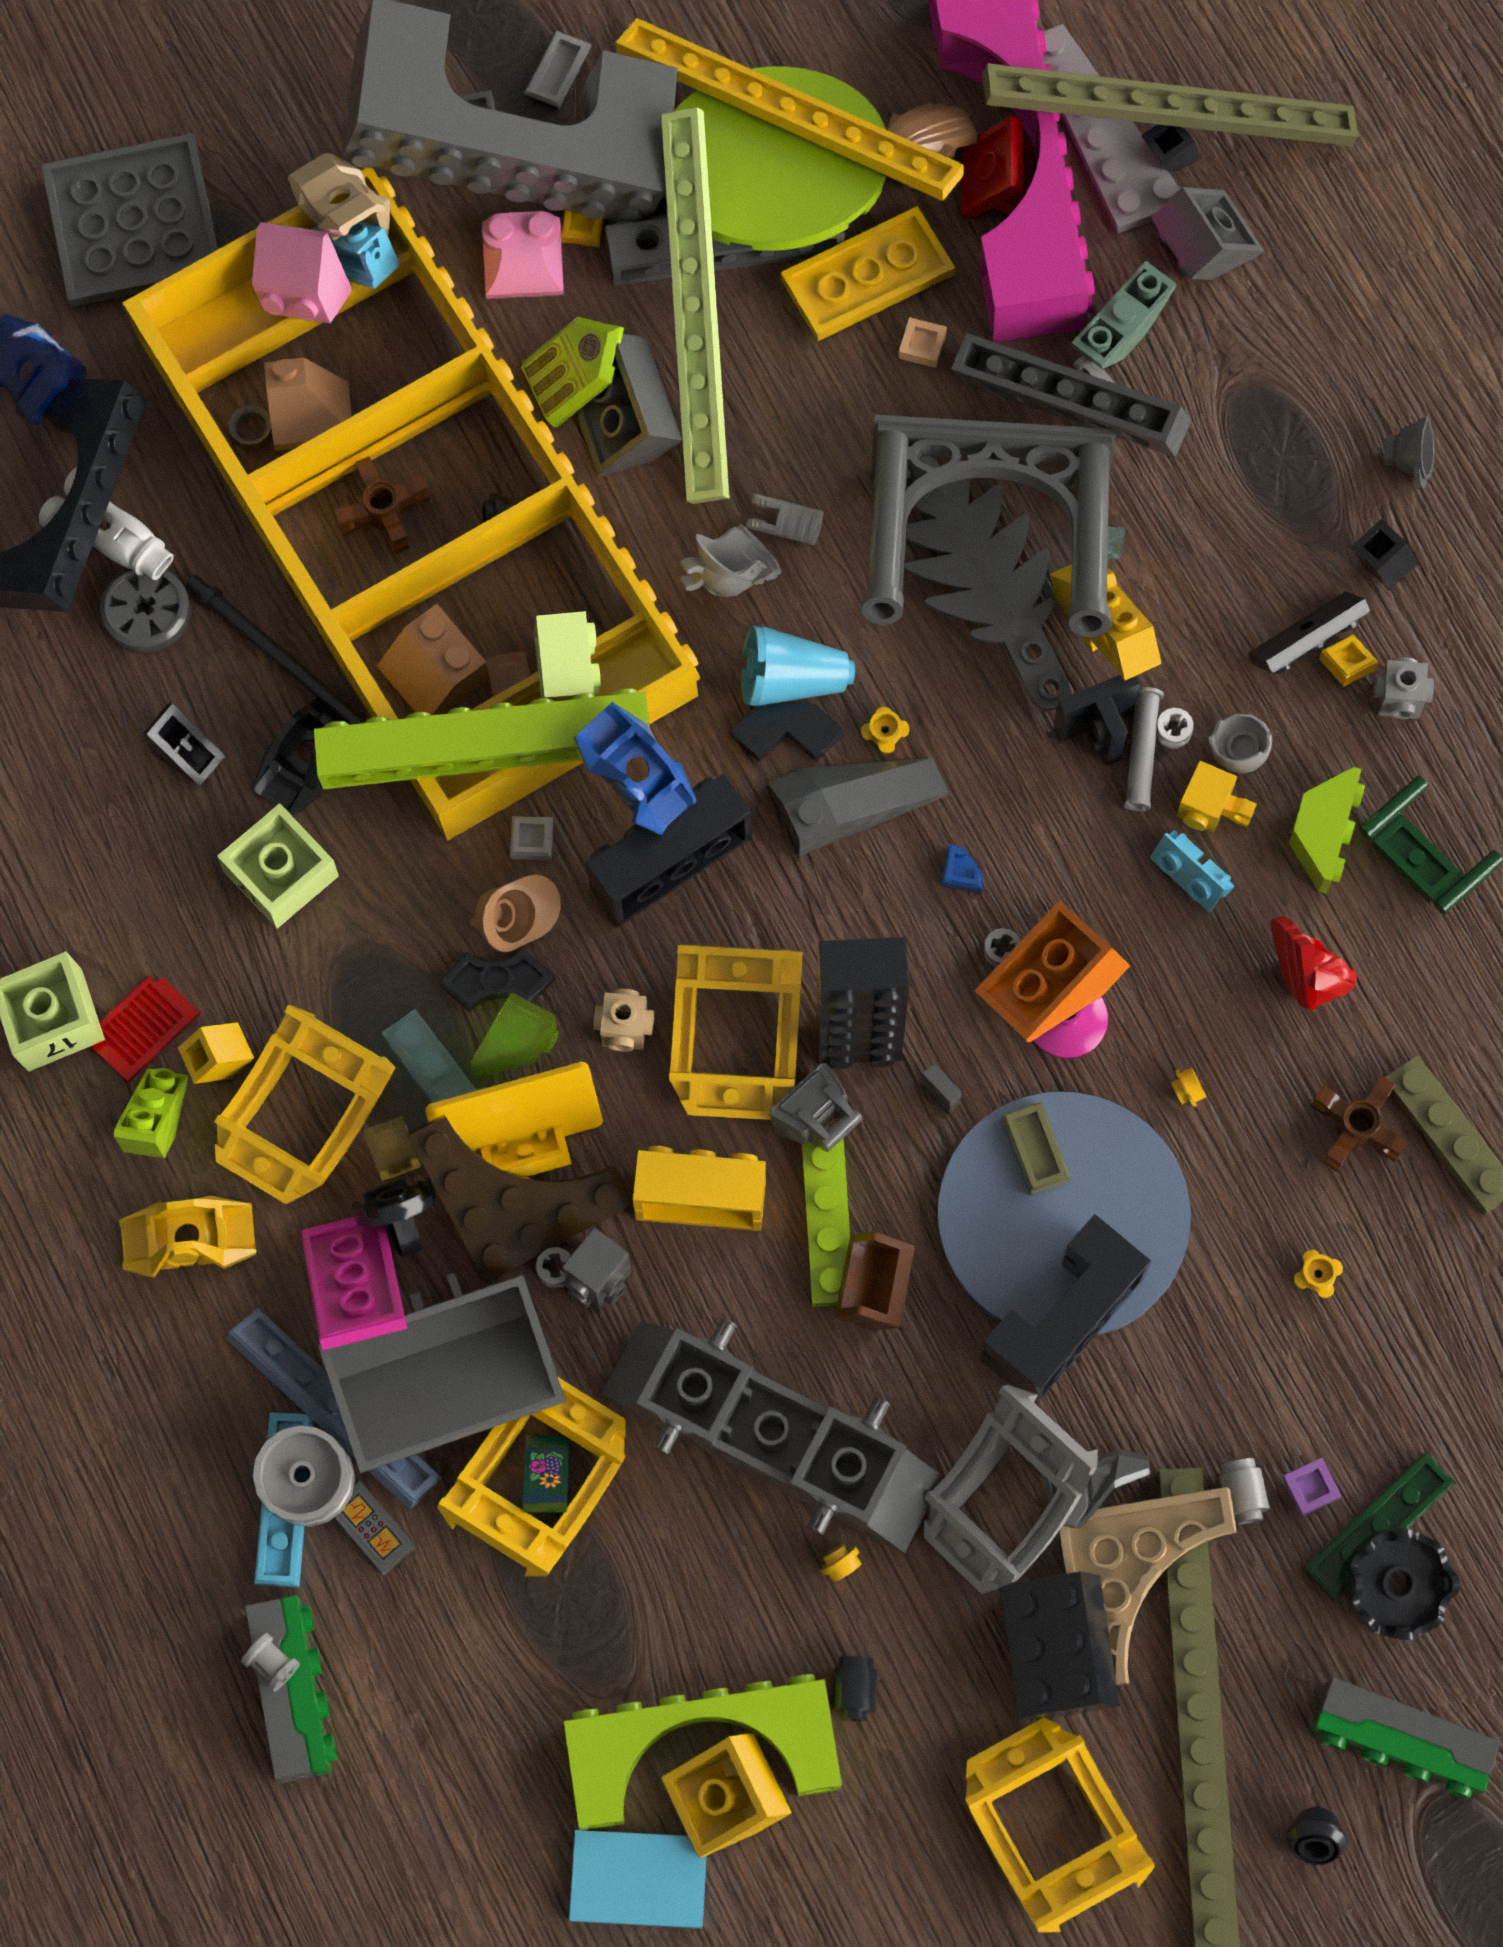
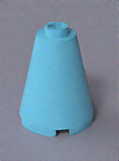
[741,625,855,706]

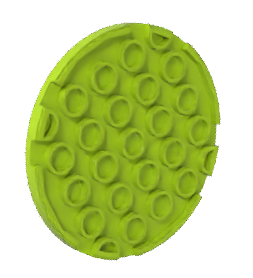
[664,66,887,251]

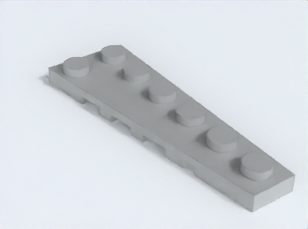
[1043,24,1180,234]

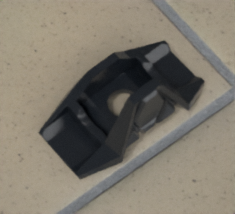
[251,698,367,817]

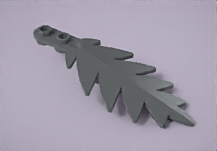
[904,455,1070,711]

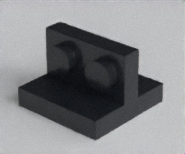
[1053,675,1140,766]

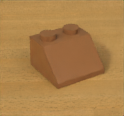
[377,604,490,716]

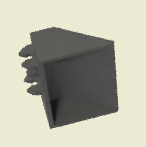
[318,1273,566,1473]

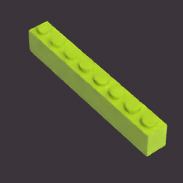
[314,689,650,790]

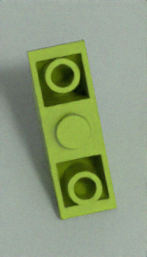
[1289,767,1365,894]
[114,1068,188,1159]

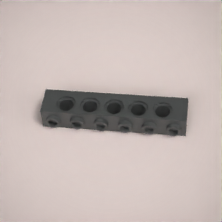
[606,214,845,286]
[951,333,1191,458]

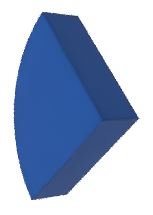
[941,843,983,893]

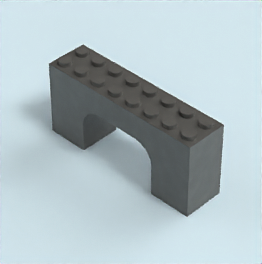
[341,0,678,222]

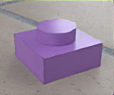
[1282,1458,1342,1517]

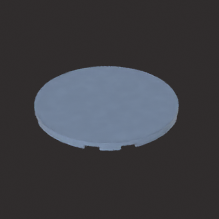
[937,1092,1191,1336]

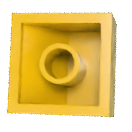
[661,1733,792,1858]

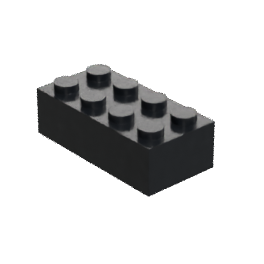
[586,773,752,927]

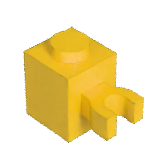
[1177,761,1257,832]

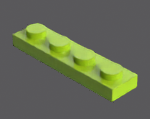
[802,1138,850,1307]

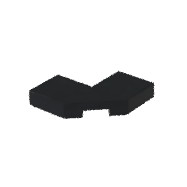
[730,704,845,762]

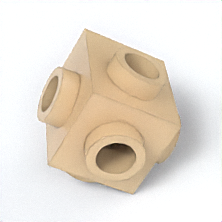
[594,989,654,1052]

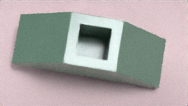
[1071,261,1176,369]

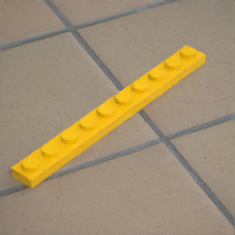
[615,18,963,201]

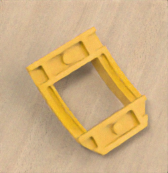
[669,945,803,1120]
[214,1005,396,1204]
[438,1377,626,1576]
[965,1718,1155,1932]

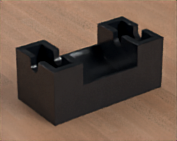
[980,1214,1151,1405]

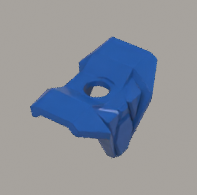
[574,702,697,835]

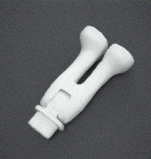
[39,467,174,580]

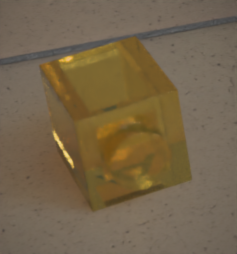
[363,1116,421,1181]

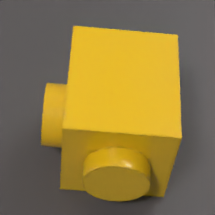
[178,1022,254,1084]

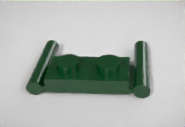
[1359,775,1503,915]

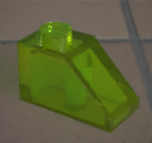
[470,992,559,1078]

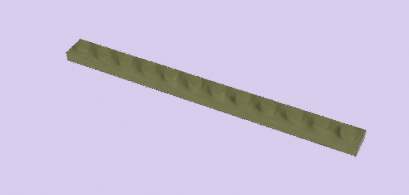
[1158,1468,1240,1947]

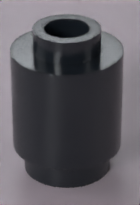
[832,1656,877,1722]

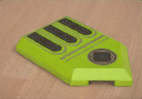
[521,317,624,427]

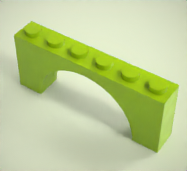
[564,1674,842,1831]

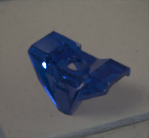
[0,314,87,424]

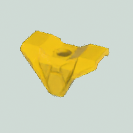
[119,1195,256,1278]

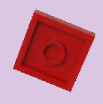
[961,115,1033,219]

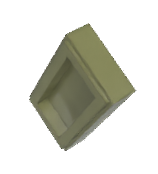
[1001,1101,1071,1195]

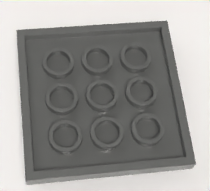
[41,133,218,308]

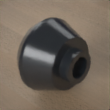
[1286,1806,1347,1865]

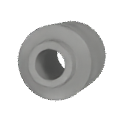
[1219,1458,1270,1525]

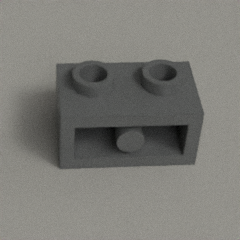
[563,1227,631,1311]

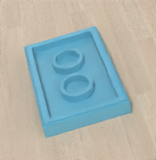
[569,1830,707,1929]

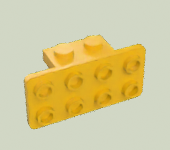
[425,1062,603,1177]

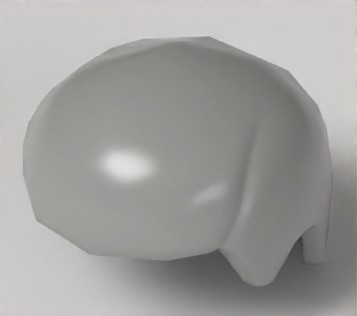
[1208,714,1272,774]

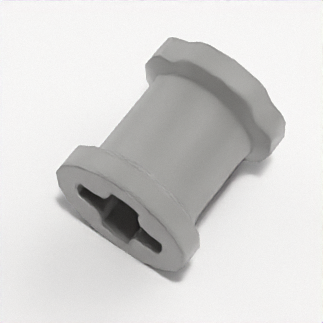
[241,1633,300,1692]

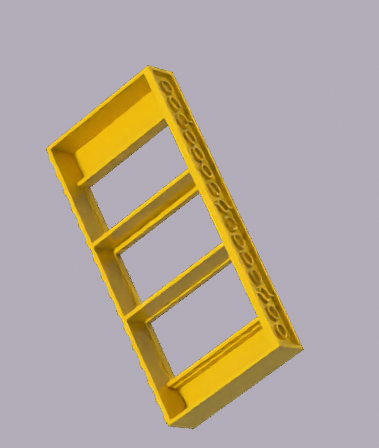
[123,167,700,841]

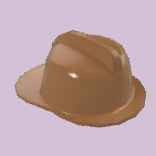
[469,874,561,952]

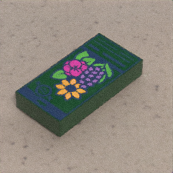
[523,1435,570,1512]

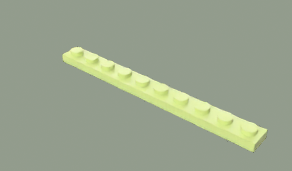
[661,107,729,504]

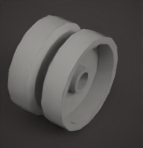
[253,1425,355,1527]

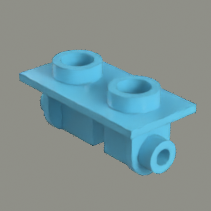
[1150,830,1234,912]

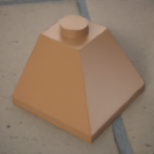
[264,357,352,451]

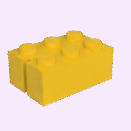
[633,1146,766,1231]

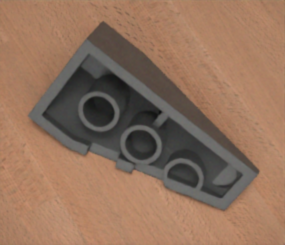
[767,758,949,856]

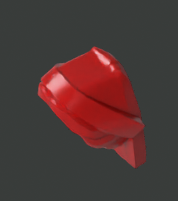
[1270,916,1357,1010]

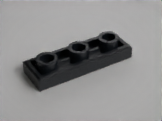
[1248,591,1370,674]

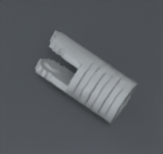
[745,493,823,545]

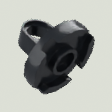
[352,1177,437,1258]

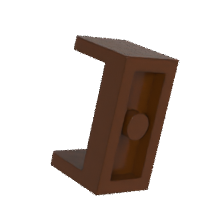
[835,1232,915,1331]

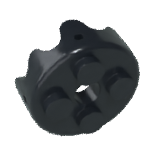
[1344,1528,1460,1640]

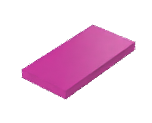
[300,1217,407,1350]

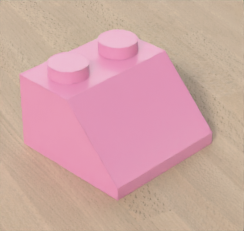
[252,222,352,323]

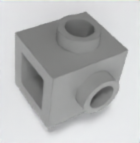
[1373,657,1434,719]

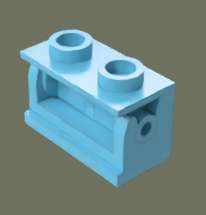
[312,221,400,289]

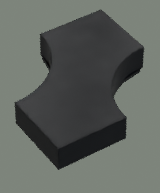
[438,949,556,1012]

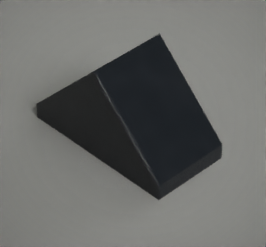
[143,702,225,786]

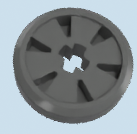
[100,569,191,653]

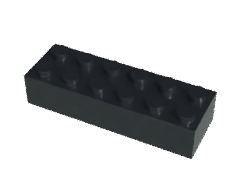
[816,937,909,1069]

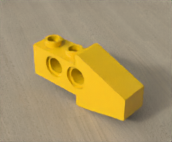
[1050,564,1161,680]

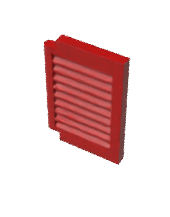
[91,975,200,1083]

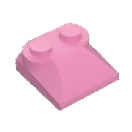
[482,211,564,299]

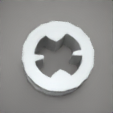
[1156,708,1194,749]

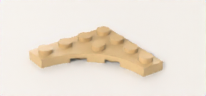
[1060,1487,1237,1685]

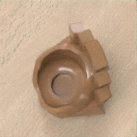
[887,103,978,189]

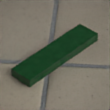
[1302,1451,1457,1601]

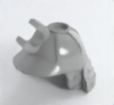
[680,524,782,597]

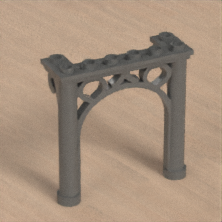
[862,415,1116,637]

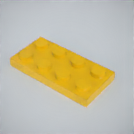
[781,206,955,342]

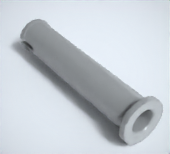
[1124,687,1164,812]

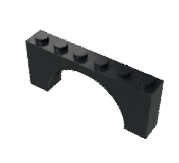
[0,378,148,612]

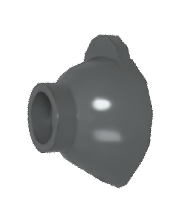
[1384,416,1435,489]

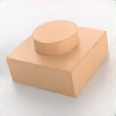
[898,317,947,368]

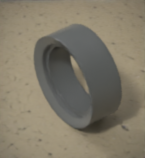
[229,405,273,451]

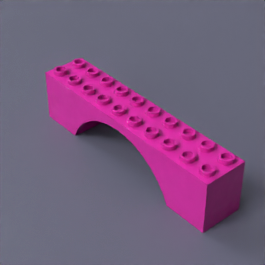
[928,0,1095,343]

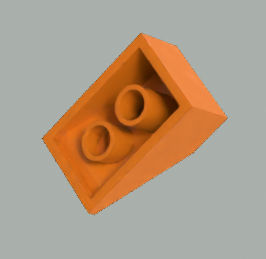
[975,900,1130,1043]

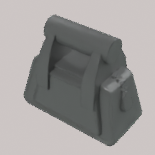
[770,1063,862,1152]

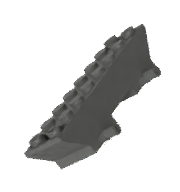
[600,1318,944,1554]

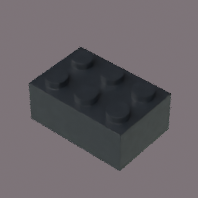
[1000,1571,1120,1721]

